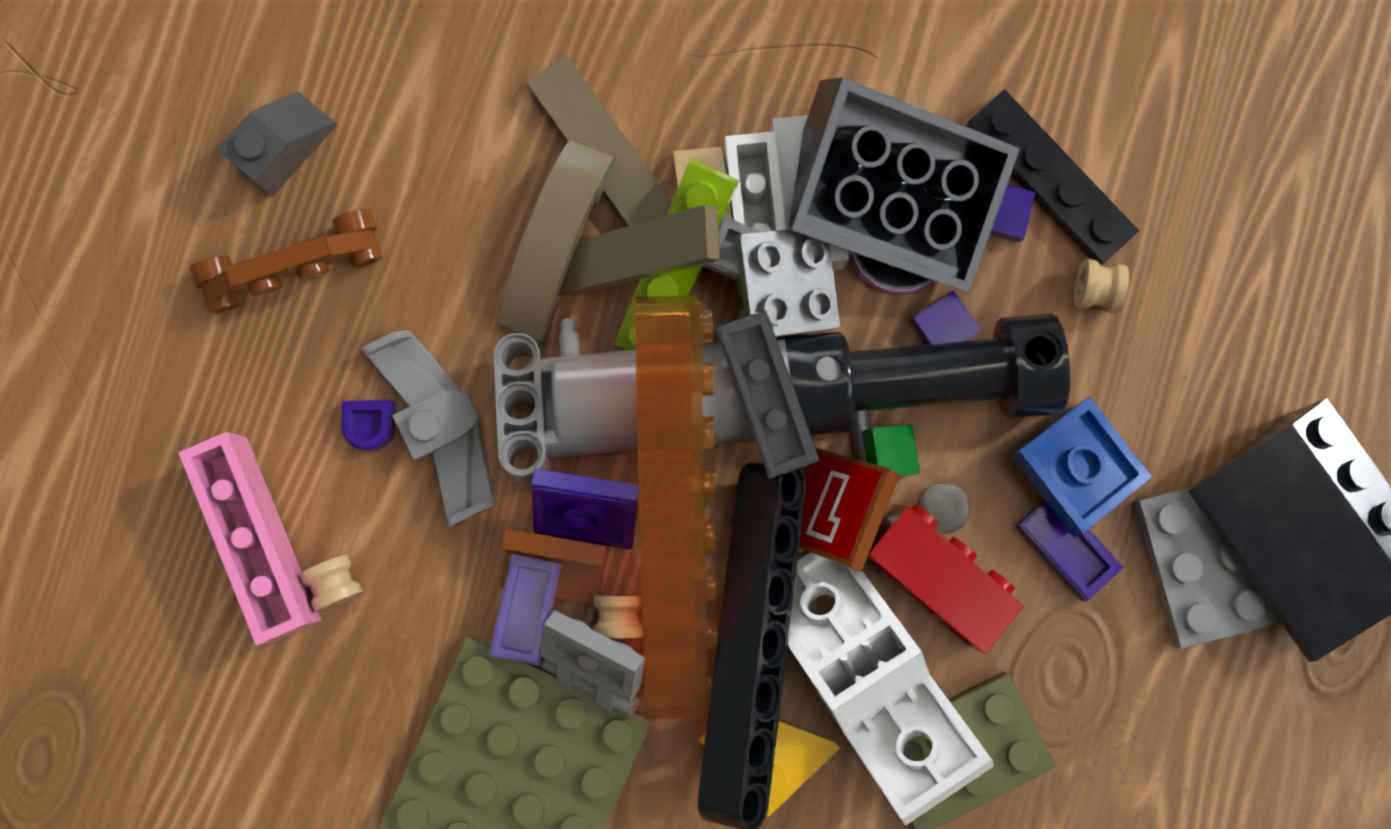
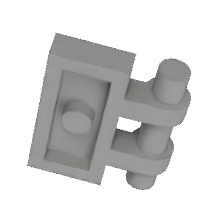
[540,610,646,717]

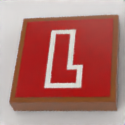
[799,447,900,572]

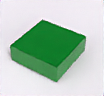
[862,424,920,477]

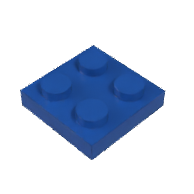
[1011,396,1152,538]

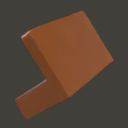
[500,528,609,605]

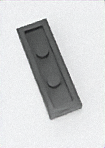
[715,309,819,478]

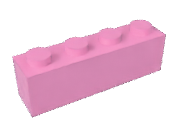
[178,432,322,646]

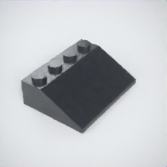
[788,77,1020,293]
[1188,398,1391,662]

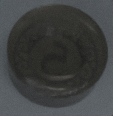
[917,483,970,534]

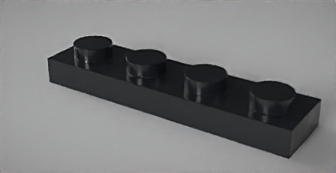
[966,89,1139,265]

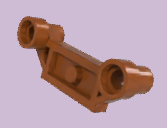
[189,209,382,314]

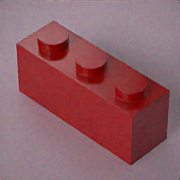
[867,504,1024,655]

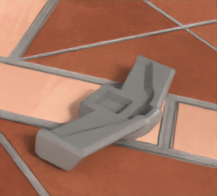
[361,330,496,528]

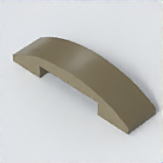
[497,140,616,342]

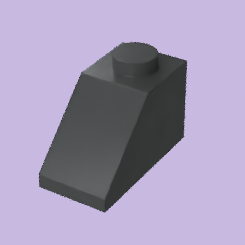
[217,91,337,197]

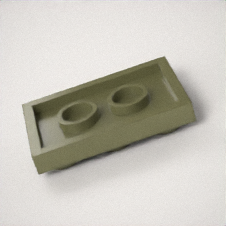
[904,672,1056,829]

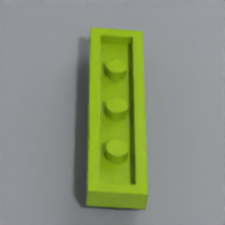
[614,159,739,350]

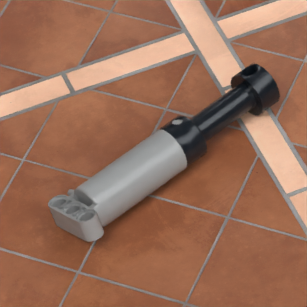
[493,313,1070,489]

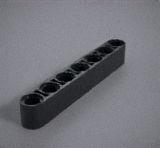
[698,463,806,829]

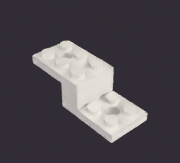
[788,553,994,826]

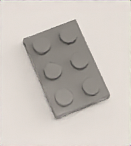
[1133,487,1279,649]

